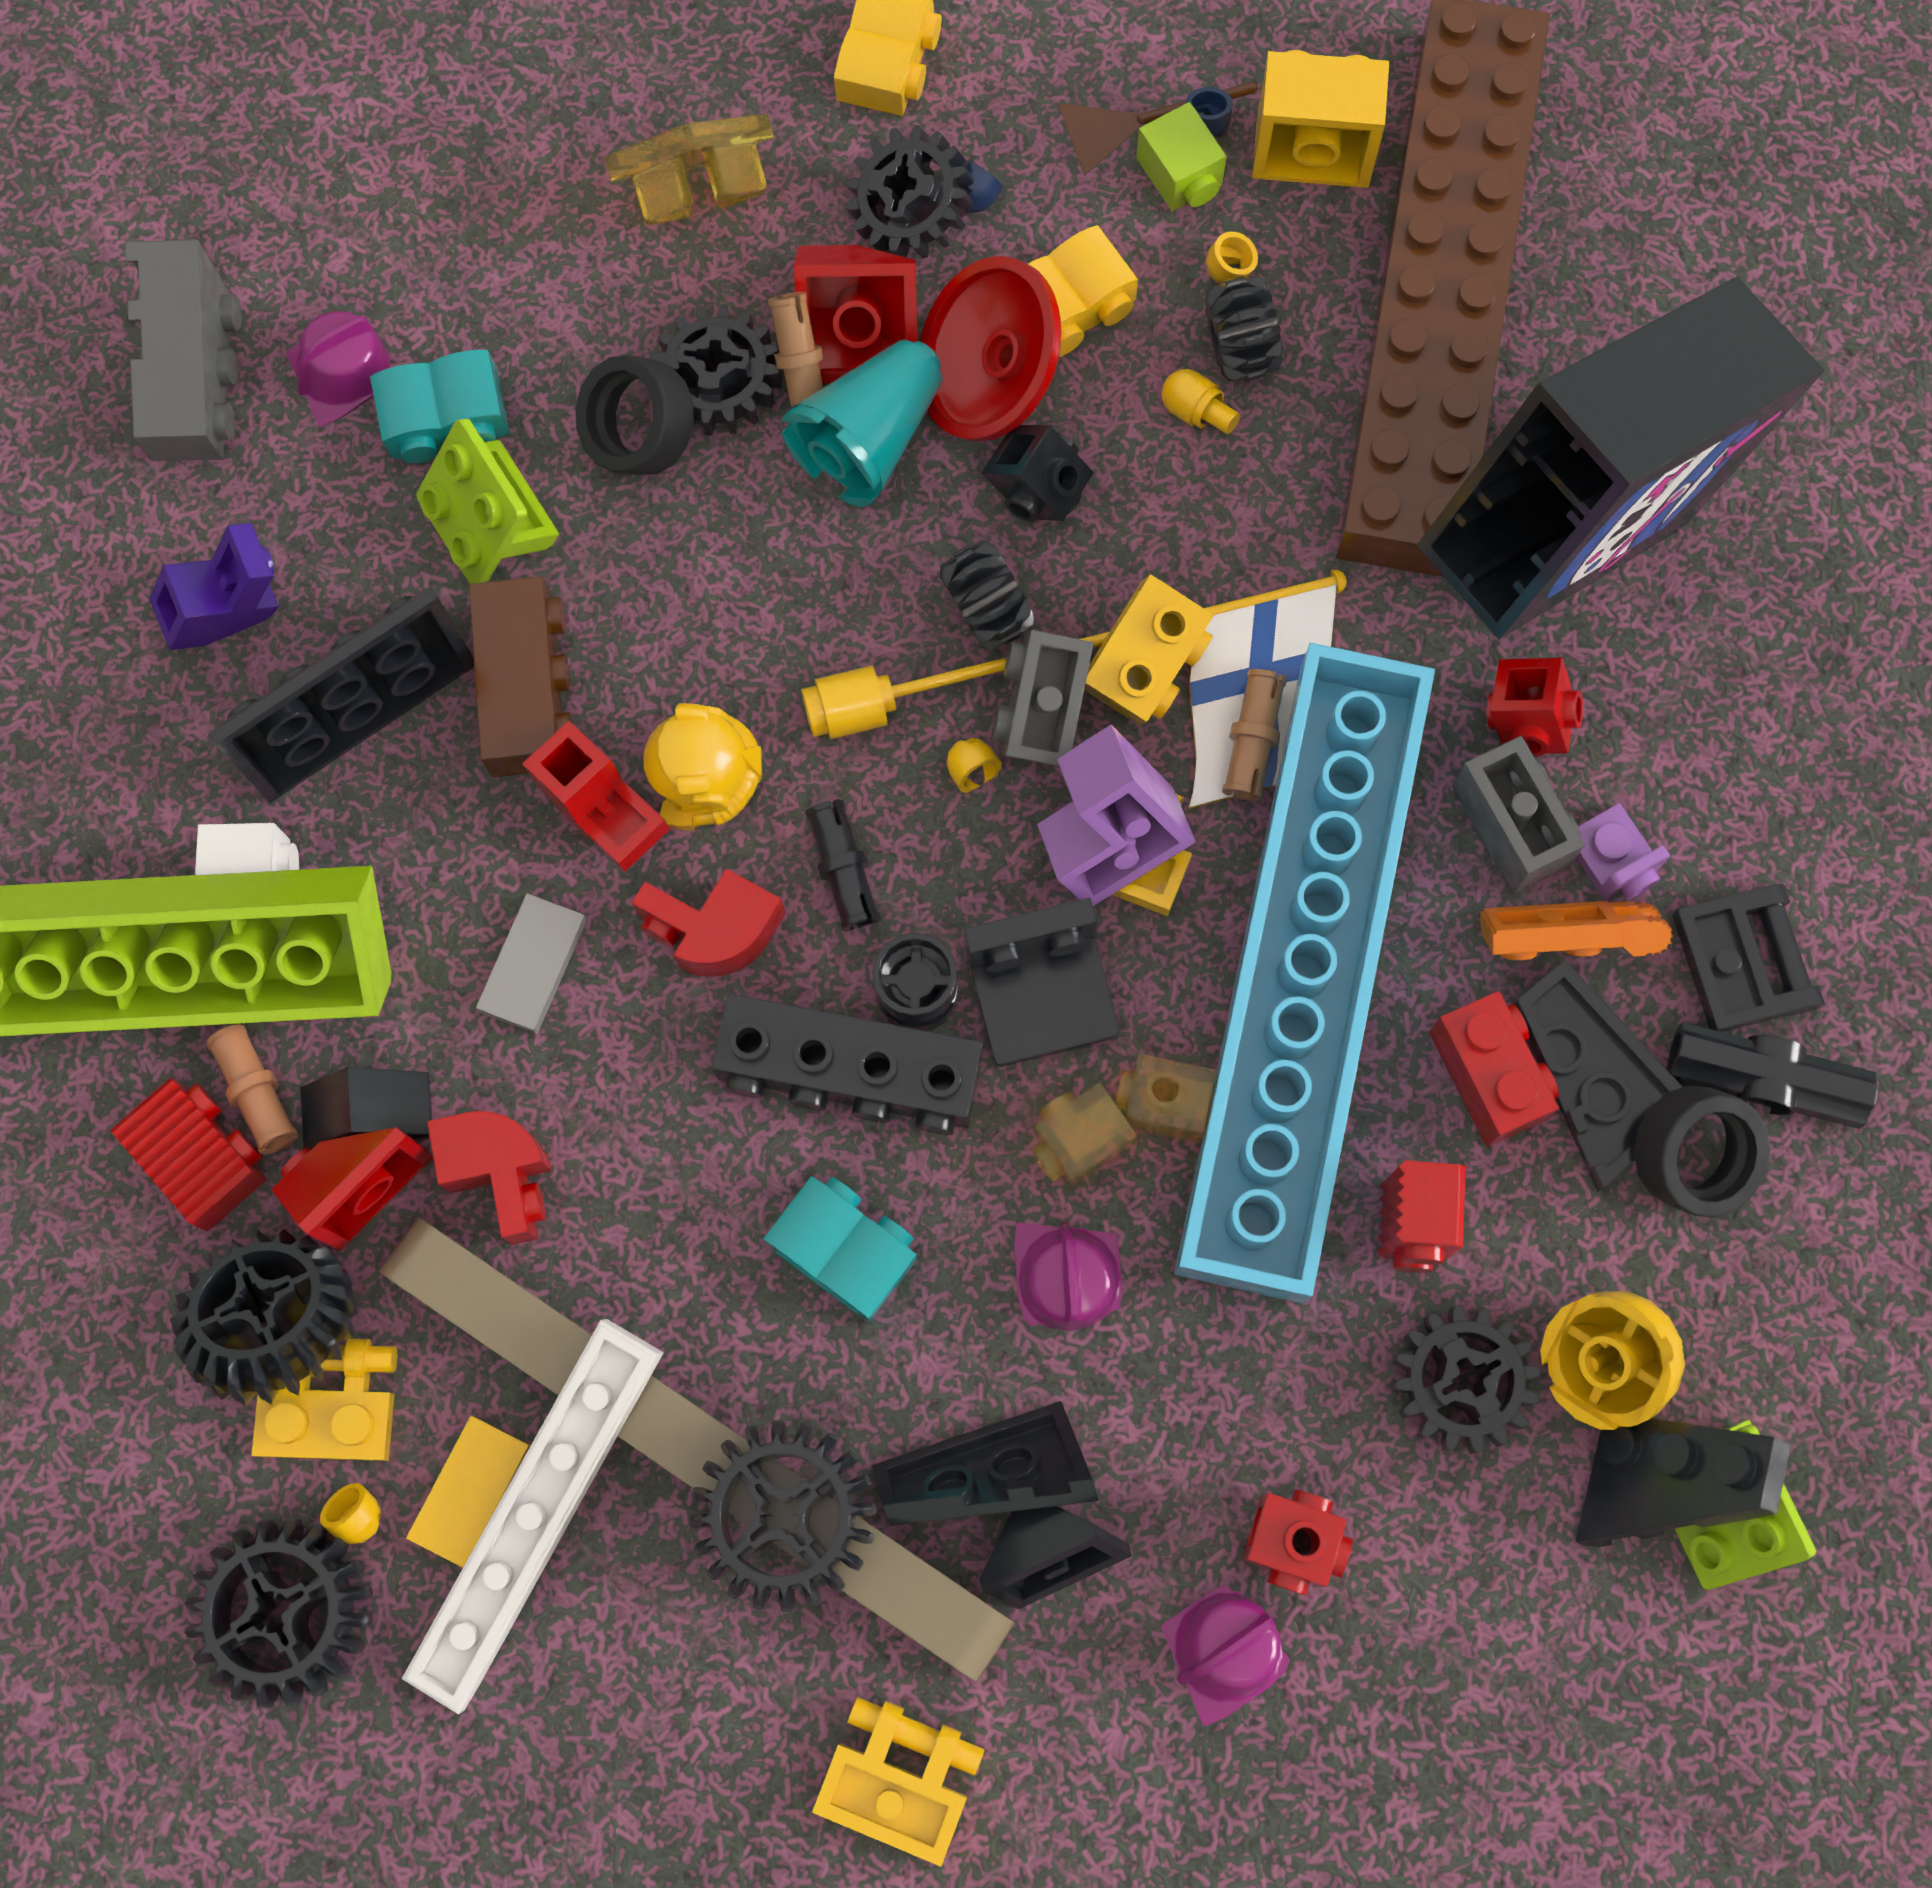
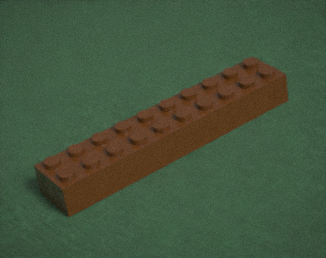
[1336,0,1550,577]

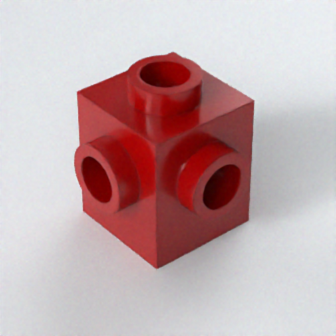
[1486,657,1583,757]
[1242,1489,1353,1596]

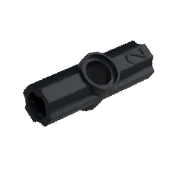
[1666,1022,1879,1129]

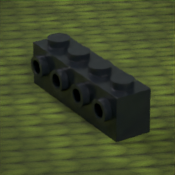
[711,993,983,1135]

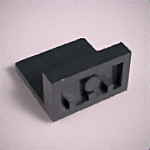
[964,898,1120,1067]

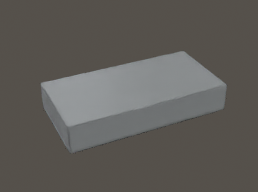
[476,893,587,1034]

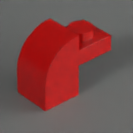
[522,721,670,872]
[632,869,786,977]
[427,1111,552,1245]

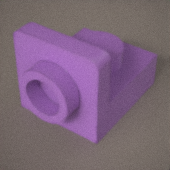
[1576,803,1670,901]

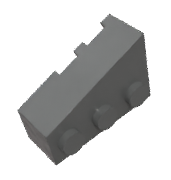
[125,240,242,461]

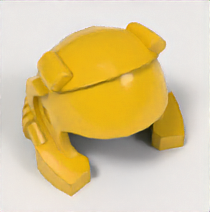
[643,703,762,831]

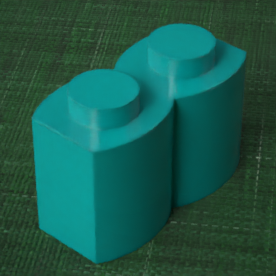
[370,350,510,463]
[763,1176,917,1323]

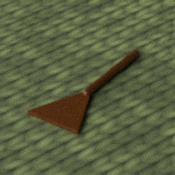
[1058,82,1258,176]

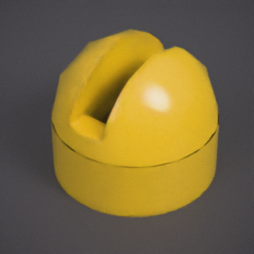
[1206,232,1258,284]
[946,738,1002,793]
[320,1483,381,1544]

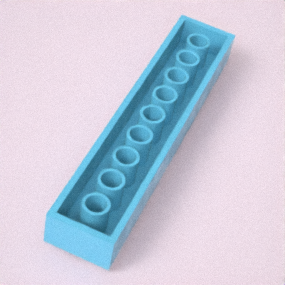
[1174,642,1435,1304]

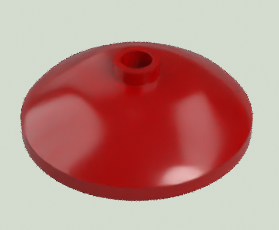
[920,256,1061,441]

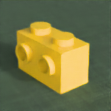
[1084,574,1214,725]

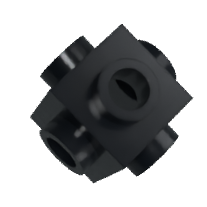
[981,425,1094,522]

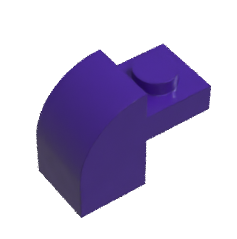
[149,523,279,650]

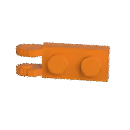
[1480,901,1673,960]

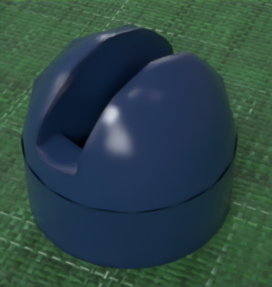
[1186,87,1233,137]
[962,160,1003,213]

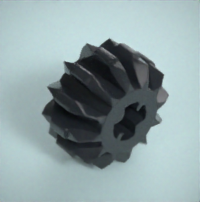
[1205,275,1283,382]
[940,540,1034,650]

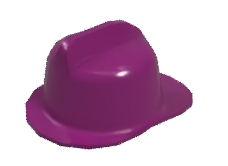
[286,311,391,427]
[1014,1222,1122,1331]
[1160,1585,1290,1726]

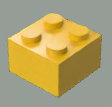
[1252,50,1389,188]

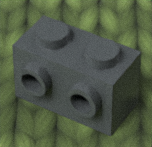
[991,629,1094,768]
[1452,736,1585,894]

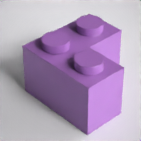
[1037,725,1196,906]

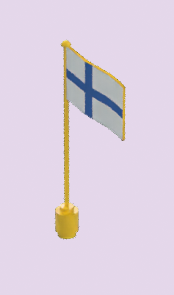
[801,570,1347,809]

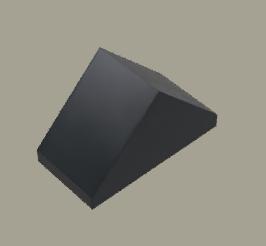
[300,1067,432,1150]
[979,1506,1132,1609]

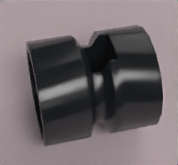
[872,932,959,1031]

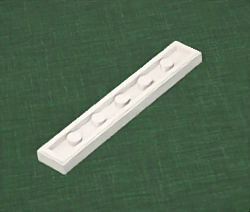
[402,1319,664,1714]

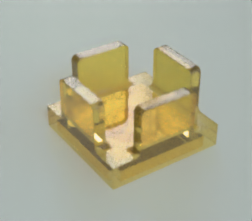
[604,114,774,225]

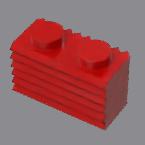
[110,1078,267,1232]
[1377,1160,1466,1273]

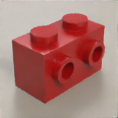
[1429,991,1560,1148]

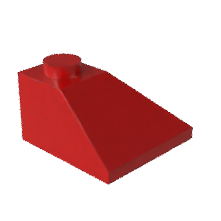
[794,245,918,384]
[271,1127,433,1251]

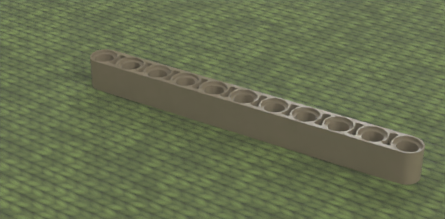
[379,1217,1015,1682]

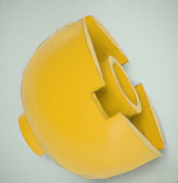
[1540,1291,1685,1430]

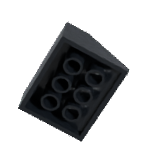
[208,587,474,803]

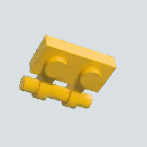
[251,1338,398,1461]
[812,1697,985,1867]

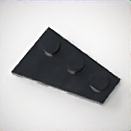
[1514,959,1682,1192]
[872,1401,1099,1526]
[1576,1418,1791,1547]

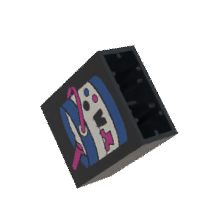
[1417,276,1825,640]

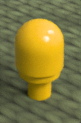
[1161,369,1241,435]

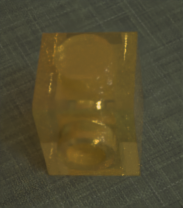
[1114,1054,1216,1143]
[1031,1083,1138,1189]

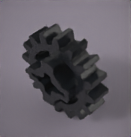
[845,125,974,259]
[650,305,782,436]
[1391,1305,1541,1454]

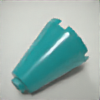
[781,340,943,507]

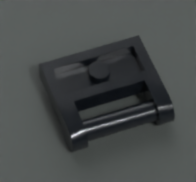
[1672,884,1825,1032]

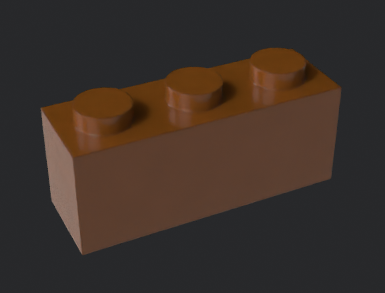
[469,576,573,778]

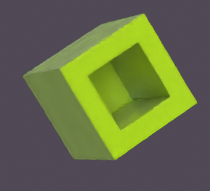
[1136,102,1227,212]

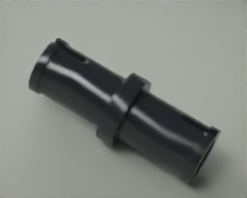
[805,799,881,932]

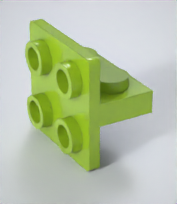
[416,418,559,584]
[1675,1419,1816,1590]

